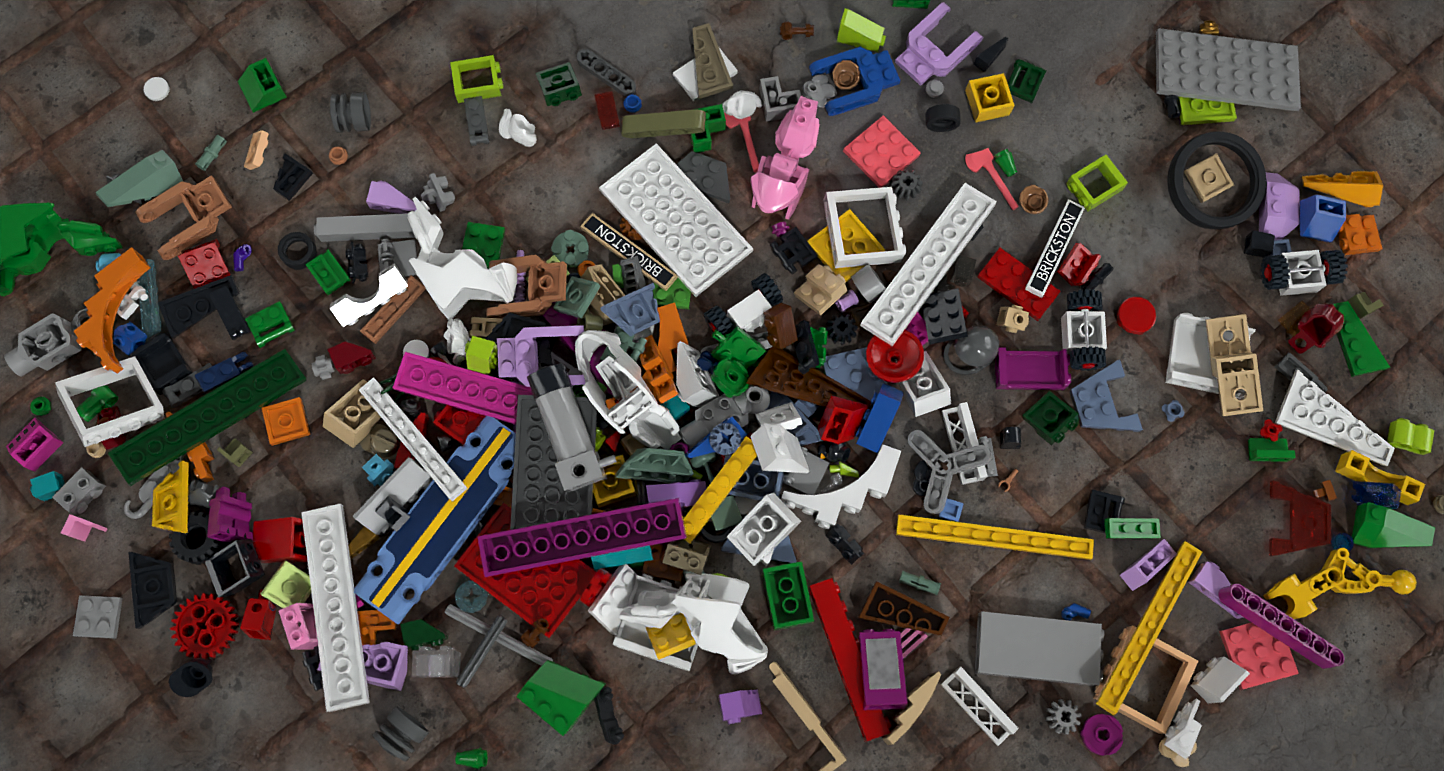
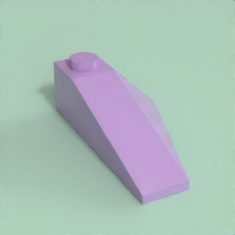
[317,642,408,691]

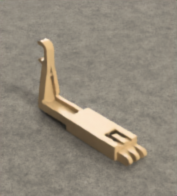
[769,662,847,771]

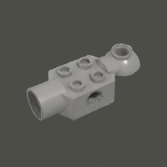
[4,308,90,377]
[678,384,770,450]

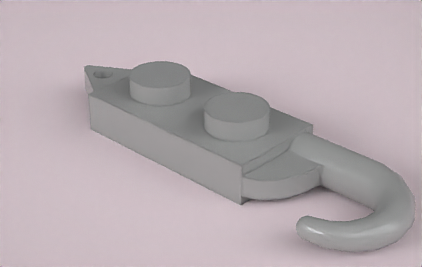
[124,455,184,519]

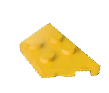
[152,460,189,533]

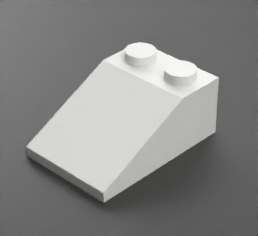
[676,341,719,408]
[896,351,951,417]
[750,424,810,473]
[727,493,801,566]

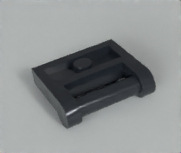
[1084,489,1125,533]

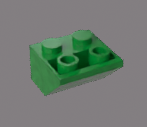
[238,58,287,113]

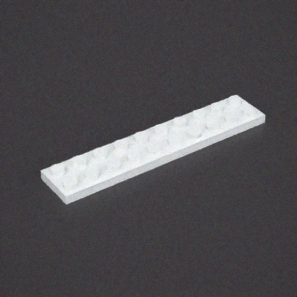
[860,183,997,346]
[301,504,370,712]

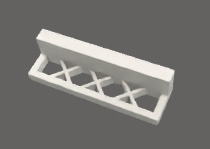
[941,402,988,485]
[941,667,1019,746]

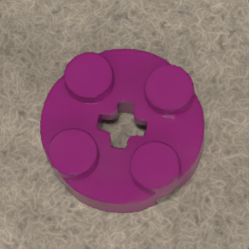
[1080,714,1123,756]

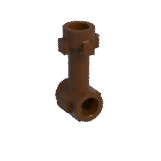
[780,22,814,40]
[521,618,549,648]

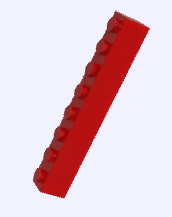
[808,578,891,742]

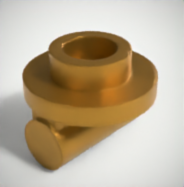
[1199,20,1219,35]

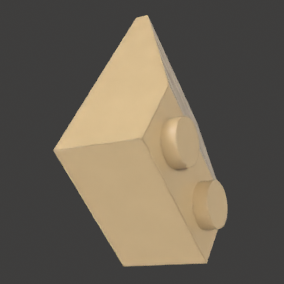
[323,379,381,448]

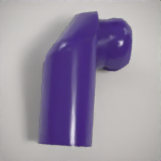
[233,244,252,271]

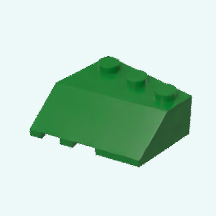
[516,660,606,736]

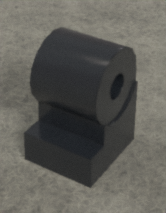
[1000,427,1021,449]

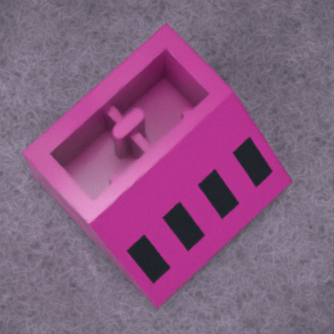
[6,418,64,472]

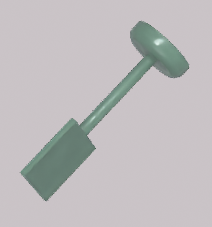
[690,452,743,531]

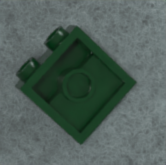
[536,62,582,106]
[1022,391,1079,446]

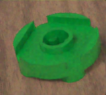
[711,359,749,398]

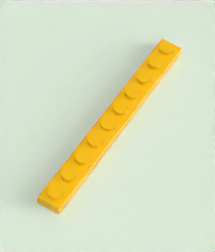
[896,515,1094,560]
[1096,541,1202,715]

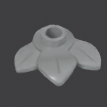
[802,75,837,108]

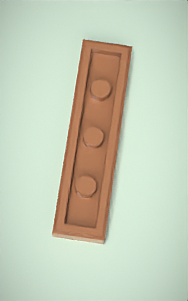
[360,275,426,344]

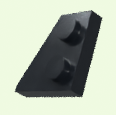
[273,153,313,201]

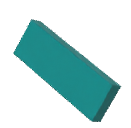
[591,545,653,570]

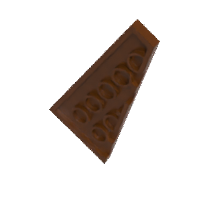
[747,346,871,413]

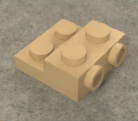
[794,264,847,315]

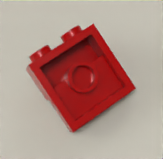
[433,405,485,445]

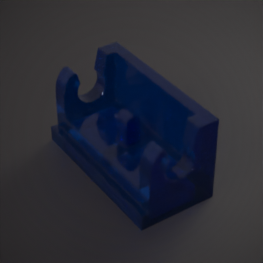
[1352,481,1401,509]

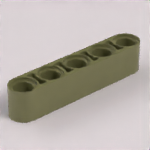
[621,110,706,138]

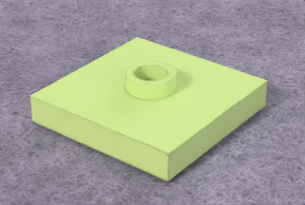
[260,560,312,609]

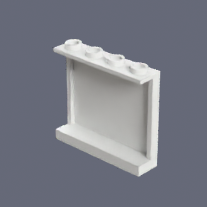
[1165,313,1255,398]
[613,574,710,672]

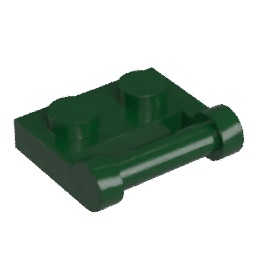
[1007,59,1047,103]

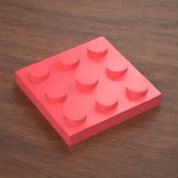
[843,115,921,188]
[1219,622,1299,690]

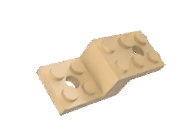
[1205,314,1263,416]

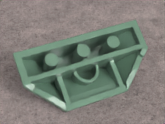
[615,448,694,483]

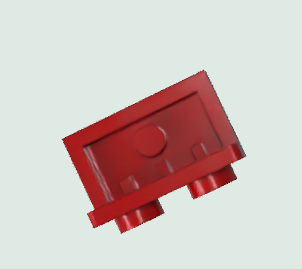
[1057,243,1101,286]

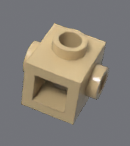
[996,305,1029,333]

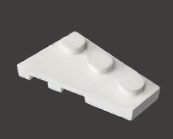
[588,564,637,636]

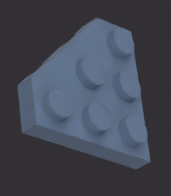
[823,347,888,405]

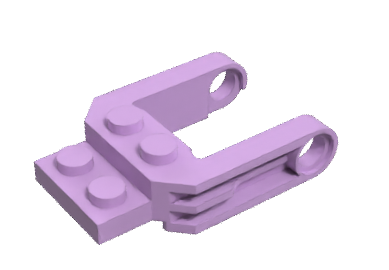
[895,2,983,86]
[497,325,586,387]

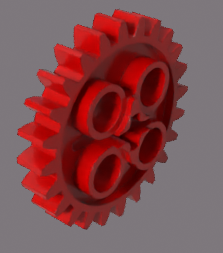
[170,593,239,660]

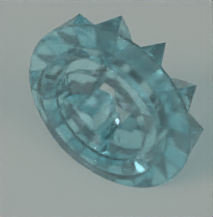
[455,581,488,613]

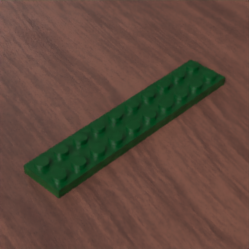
[108,349,307,486]

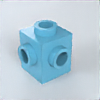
[362,454,394,486]

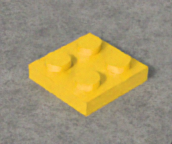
[645,613,696,660]

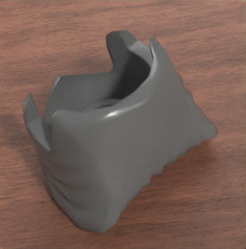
[188,480,223,509]

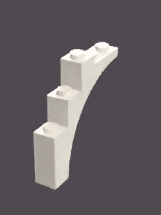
[781,445,901,529]

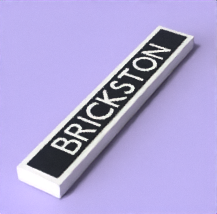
[1025,199,1085,298]

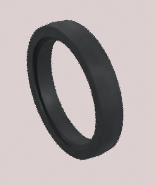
[1167,131,1266,230]

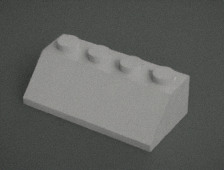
[352,457,433,535]

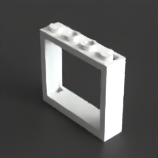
[823,187,906,268]
[55,356,165,447]

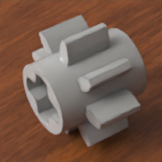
[312,354,335,380]

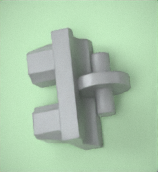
[421,173,455,212]

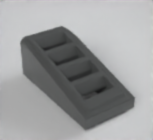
[620,256,646,295]

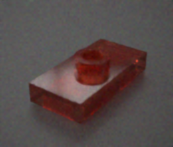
[595,91,620,130]

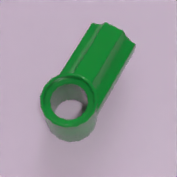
[76,385,118,422]

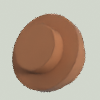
[329,147,348,165]

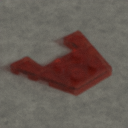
[1269,480,1331,557]

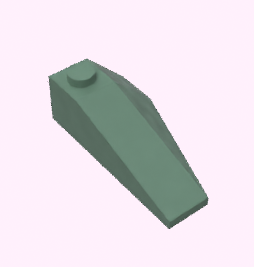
[96,150,183,207]

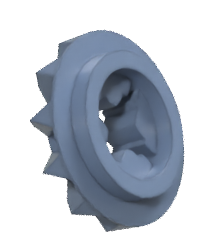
[709,423,742,455]

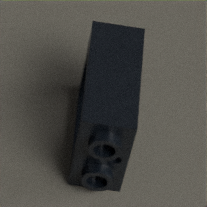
[205,539,265,598]

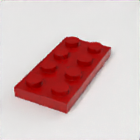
[977,248,1061,321]

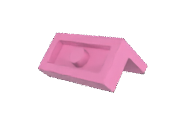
[61,514,108,542]

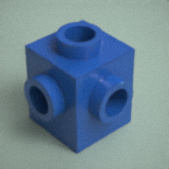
[113,322,147,356]

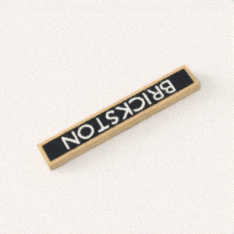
[580,213,678,291]

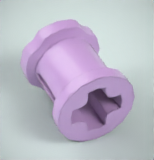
[835,289,859,313]

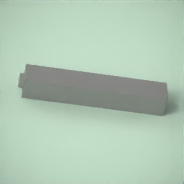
[314,213,431,242]

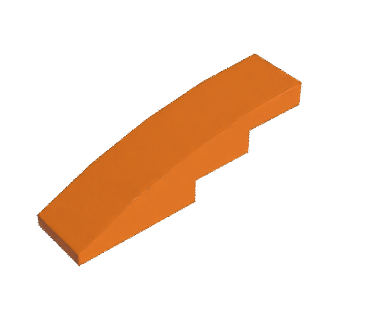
[637,335,678,404]

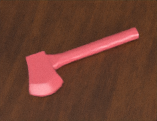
[724,113,759,172]
[965,148,1019,210]

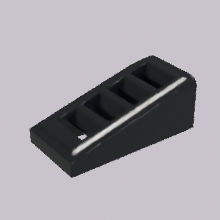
[974,36,1009,72]

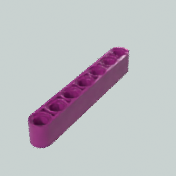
[1218,584,1345,669]

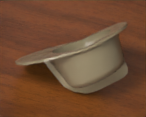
[360,424,401,460]

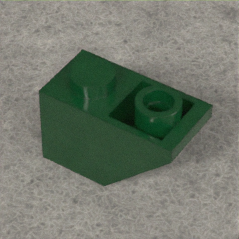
[400,619,448,652]

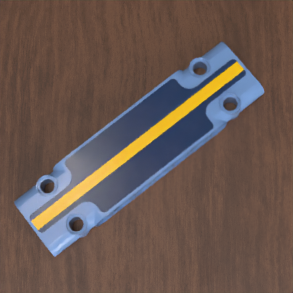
[354,416,516,625]

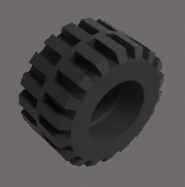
[169,512,227,565]

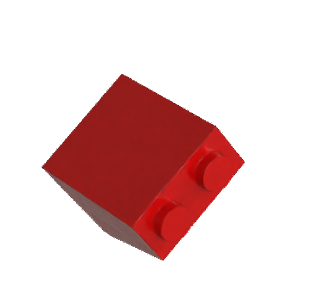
[253,517,308,563]

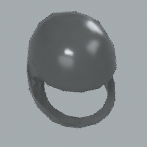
[943,326,999,375]

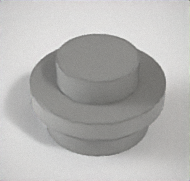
[926,80,944,98]

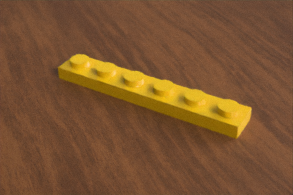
[684,436,757,544]

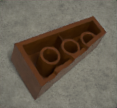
[858,581,950,635]

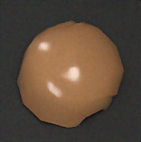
[833,60,860,90]
[1019,185,1049,215]

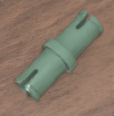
[195,135,227,171]
[899,571,941,595]

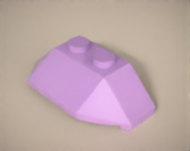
[1259,173,1300,240]

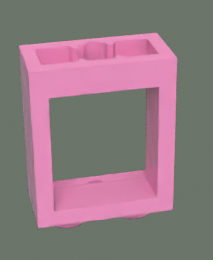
[279,603,318,650]

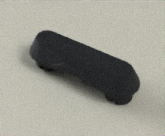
[594,687,624,745]

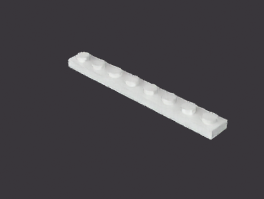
[359,377,467,501]

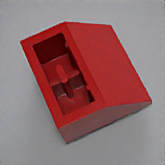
[818,395,868,444]

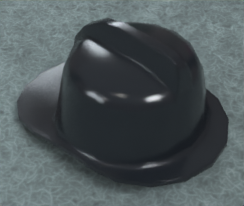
[169,658,213,697]

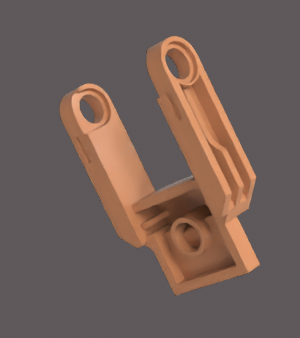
[136,175,232,260]
[486,255,567,319]

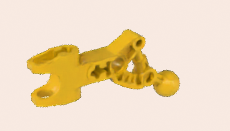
[1263,548,1417,620]

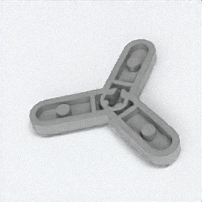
[908,430,992,514]

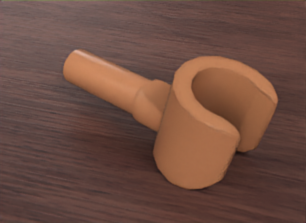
[998,469,1018,492]

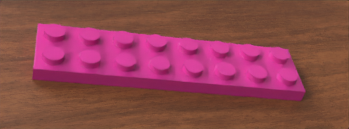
[393,352,533,425]

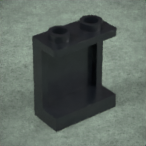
[131,333,193,395]

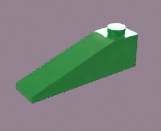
[1351,502,1435,548]

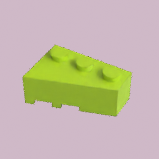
[465,336,498,377]

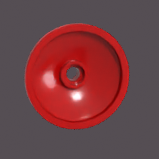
[866,330,924,383]

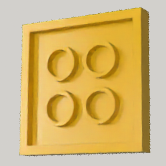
[807,209,886,282]

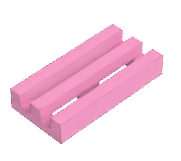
[900,628,928,658]

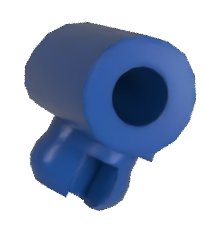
[1061,603,1091,621]

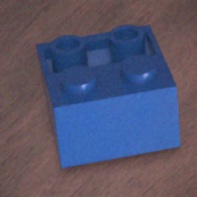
[1300,194,1346,243]

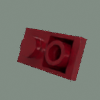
[327,341,376,374]
[96,406,127,450]

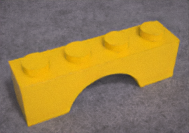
[1335,450,1425,505]

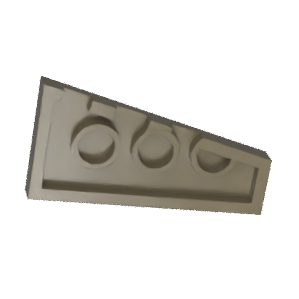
[692,23,733,99]

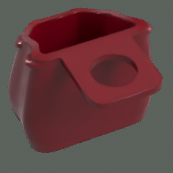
[1288,304,1344,354]

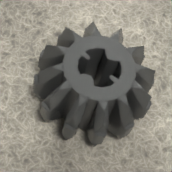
[891,168,923,201]

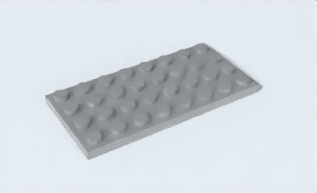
[1156,28,1301,111]

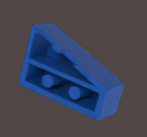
[855,383,904,453]

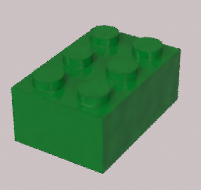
[762,561,814,631]

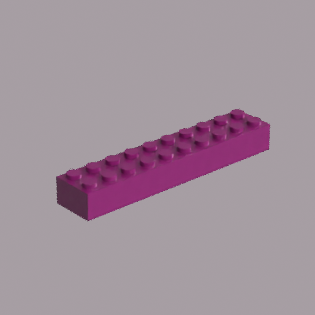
[478,498,687,577]

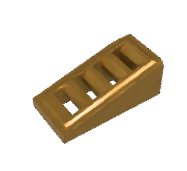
[348,526,380,560]

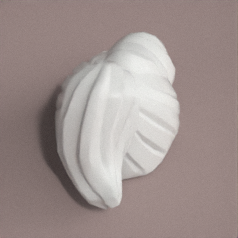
[722,91,763,119]
[499,108,537,147]
[444,319,471,367]

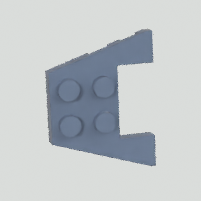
[1069,360,1143,432]

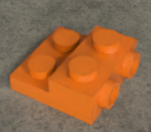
[1338,214,1383,255]

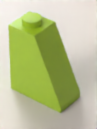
[837,8,886,52]

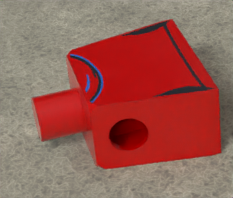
[240,589,276,640]

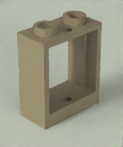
[662,539,712,575]

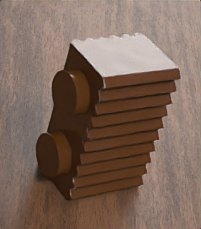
[763,302,798,349]

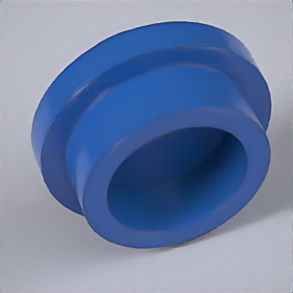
[624,95,642,113]

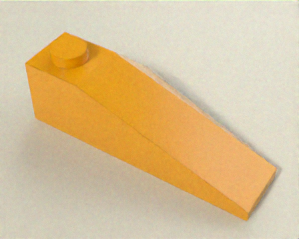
[1301,171,1383,207]

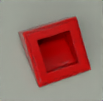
[605,431,623,455]

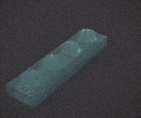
[137,259,161,337]

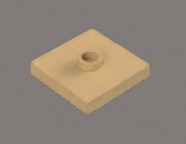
[1184,153,1234,203]

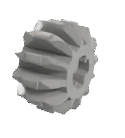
[1046,699,1081,735]

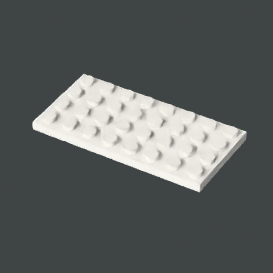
[599,143,753,297]

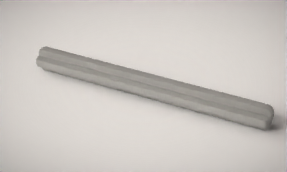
[445,604,553,666]

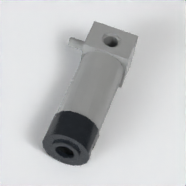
[527,364,616,492]

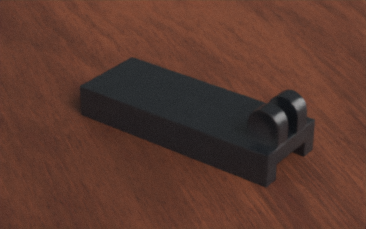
[209,285,251,340]

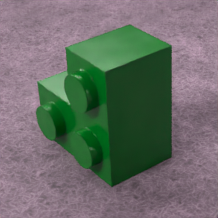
[689,104,726,153]

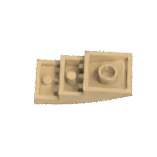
[882,671,941,745]

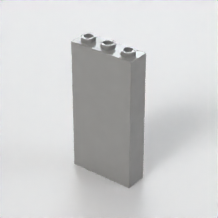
[975,612,1104,686]

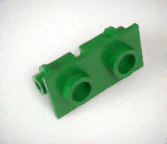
[810,327,828,368]

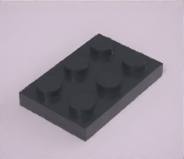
[923,288,968,345]

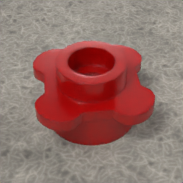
[1260,419,1282,442]

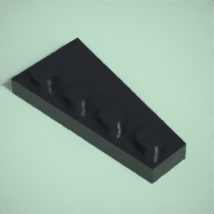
[158,275,240,339]

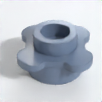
[1162,400,1184,422]

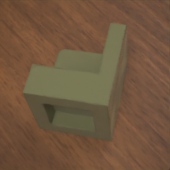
[1347,292,1384,319]
[217,438,253,467]

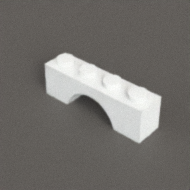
[330,263,408,327]

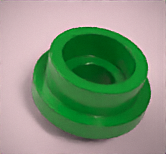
[30,397,51,416]

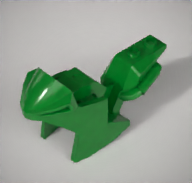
[0,203,123,296]

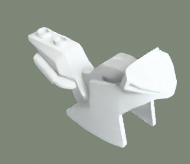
[407,197,517,320]
[575,330,682,450]
[619,572,768,675]

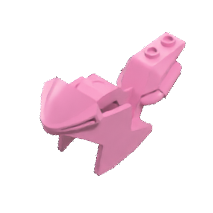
[750,96,820,220]

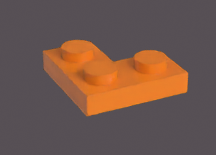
[357,610,396,645]

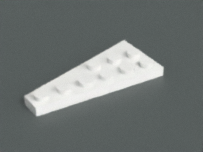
[1275,370,1395,466]

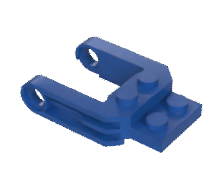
[809,47,901,116]

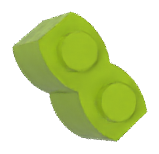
[1387,418,1434,455]

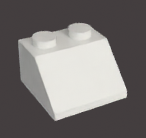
[1190,657,1250,703]

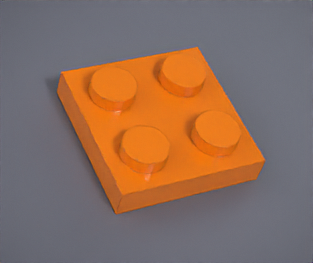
[262,397,310,446]

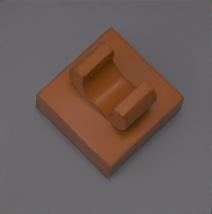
[1313,480,1337,502]

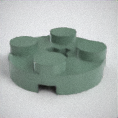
[551,230,589,268]

